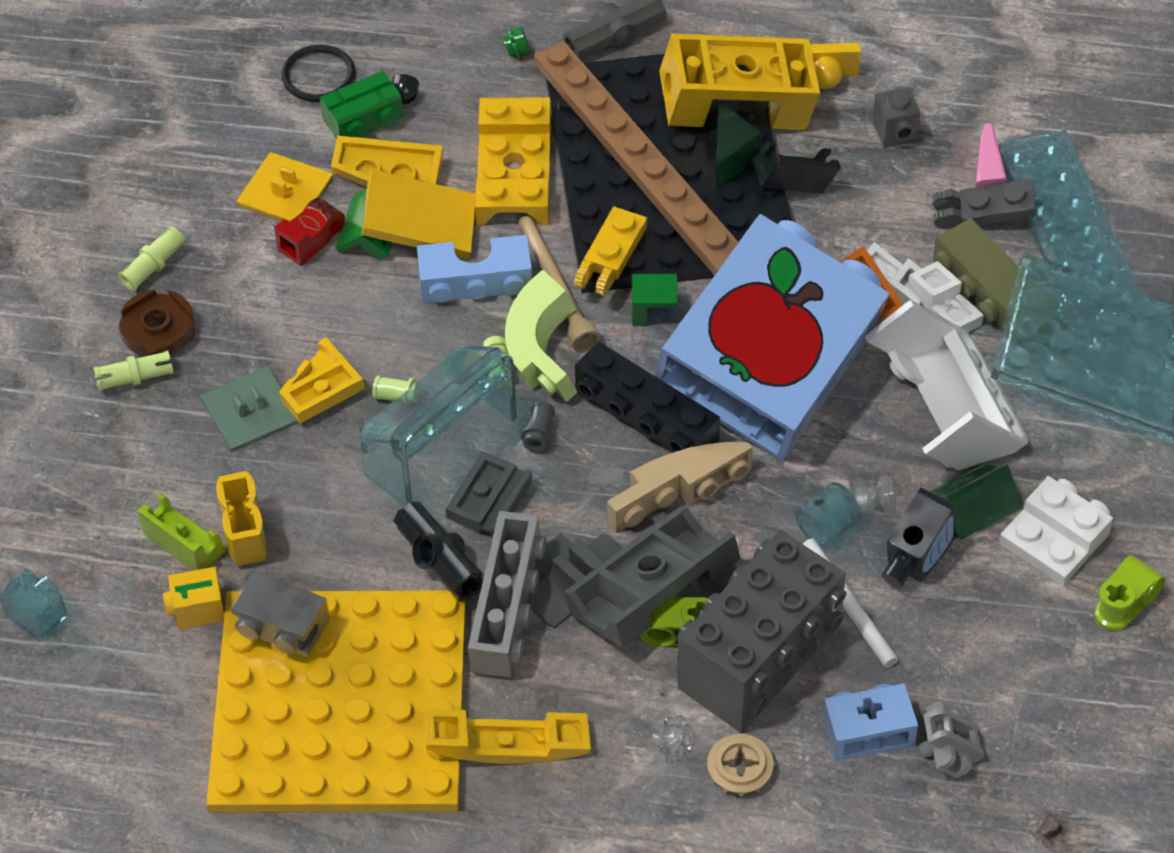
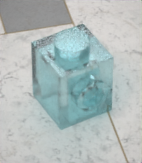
[0,569,68,642]

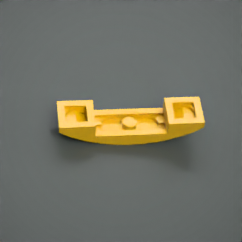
[424,709,591,764]

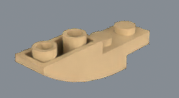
[607,442,753,534]

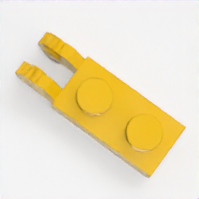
[574,206,647,296]

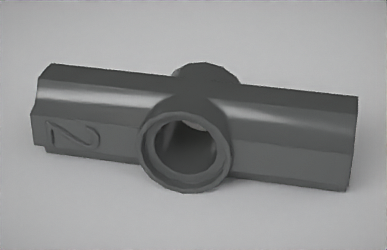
[562,0,666,59]

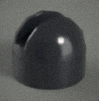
[391,74,420,105]

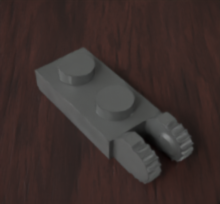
[932,178,1037,229]

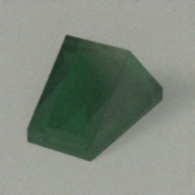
[716,105,761,184]

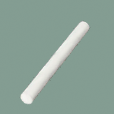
[803,538,898,668]

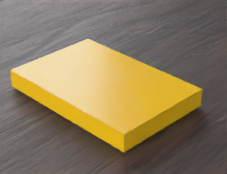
[362,169,475,259]

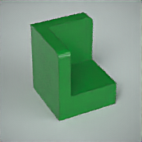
[632,274,677,326]

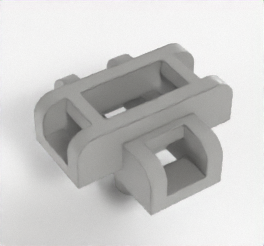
[920,701,985,778]

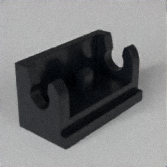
[751,143,841,193]

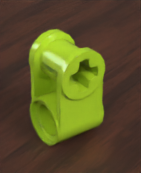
[1094,554,1166,631]
[640,596,709,647]

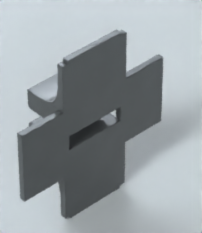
[527,533,623,629]

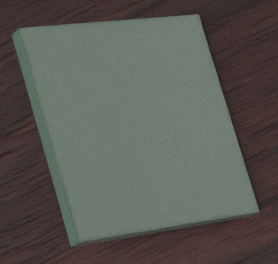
[199,366,299,452]

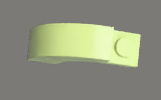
[505,270,577,402]

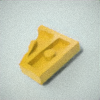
[279,337,365,424]

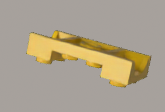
[475,97,551,226]

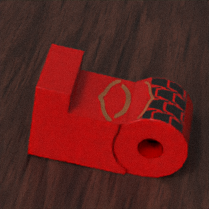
[274,197,345,266]

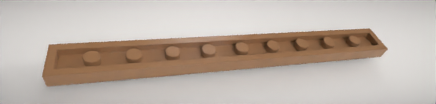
[534,40,739,276]

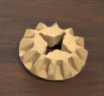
[707,734,774,797]

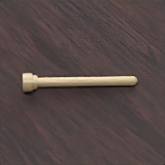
[519,215,601,352]

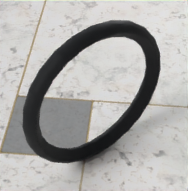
[281,44,355,101]

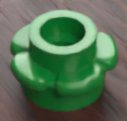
[503,26,531,60]

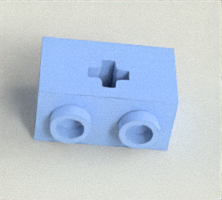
[822,683,918,761]

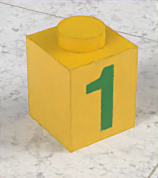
[163,566,225,630]

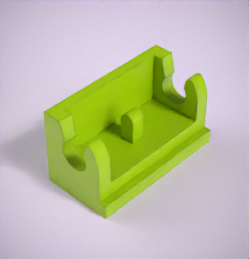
[137,493,227,571]

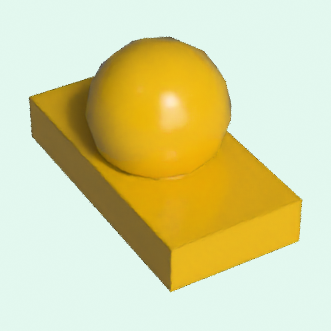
[810,43,861,90]

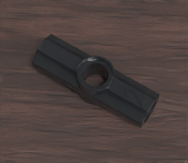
[393,502,483,601]

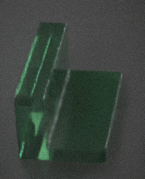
[930,461,1023,539]

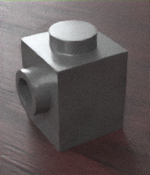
[873,87,921,148]

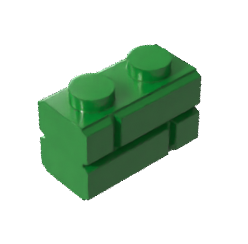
[320,70,404,139]

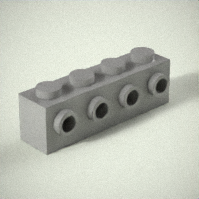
[468,511,546,678]

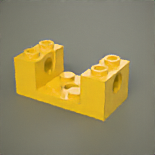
[659,33,820,130]

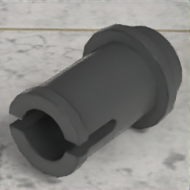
[521,402,555,452]

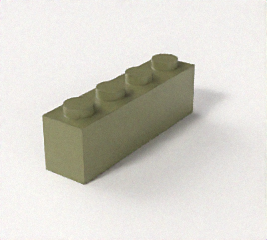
[933,218,1065,357]

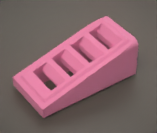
[975,123,1006,187]

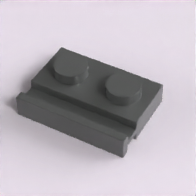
[445,451,532,537]

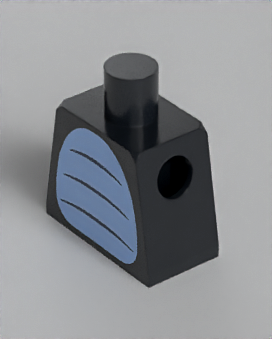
[881,487,955,588]

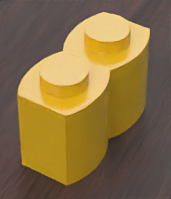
[216,471,268,566]

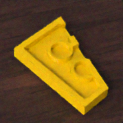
[331,136,444,187]

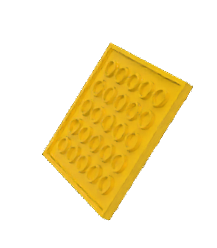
[206,590,466,813]

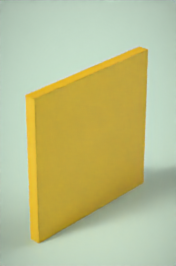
[236,152,333,222]

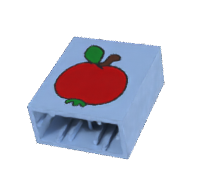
[655,214,890,462]

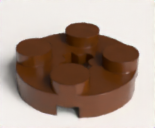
[119,290,195,357]

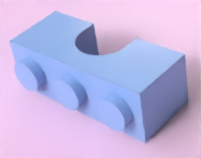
[417,235,532,303]

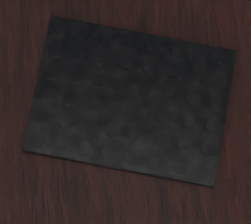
[545,54,792,294]

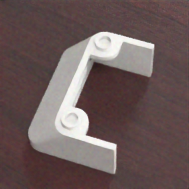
[864,299,1028,470]

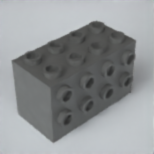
[677,529,847,734]

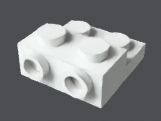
[999,476,1113,586]

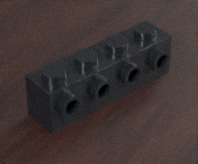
[575,341,720,453]

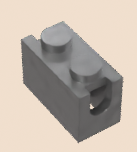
[231,571,330,658]

